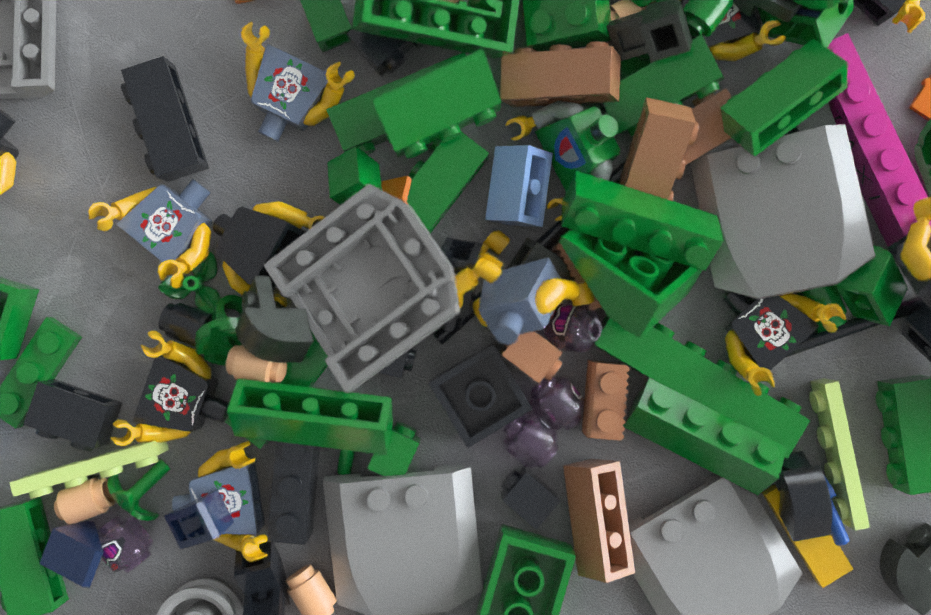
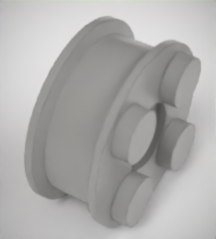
[157,578,243,615]

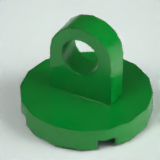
[195,295,243,366]

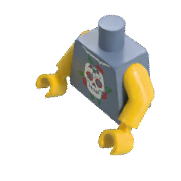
[241,21,355,142]
[88,179,212,288]
[472,257,595,345]
[172,441,268,562]

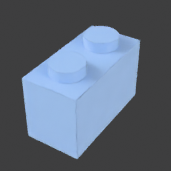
[485,145,553,227]

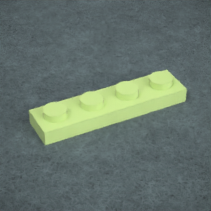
[809,378,870,531]
[9,441,169,499]

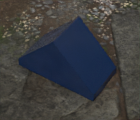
[164,489,234,550]
[39,521,103,588]

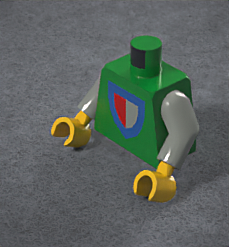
[505,100,620,221]

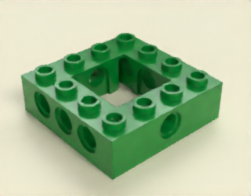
[352,0,519,59]

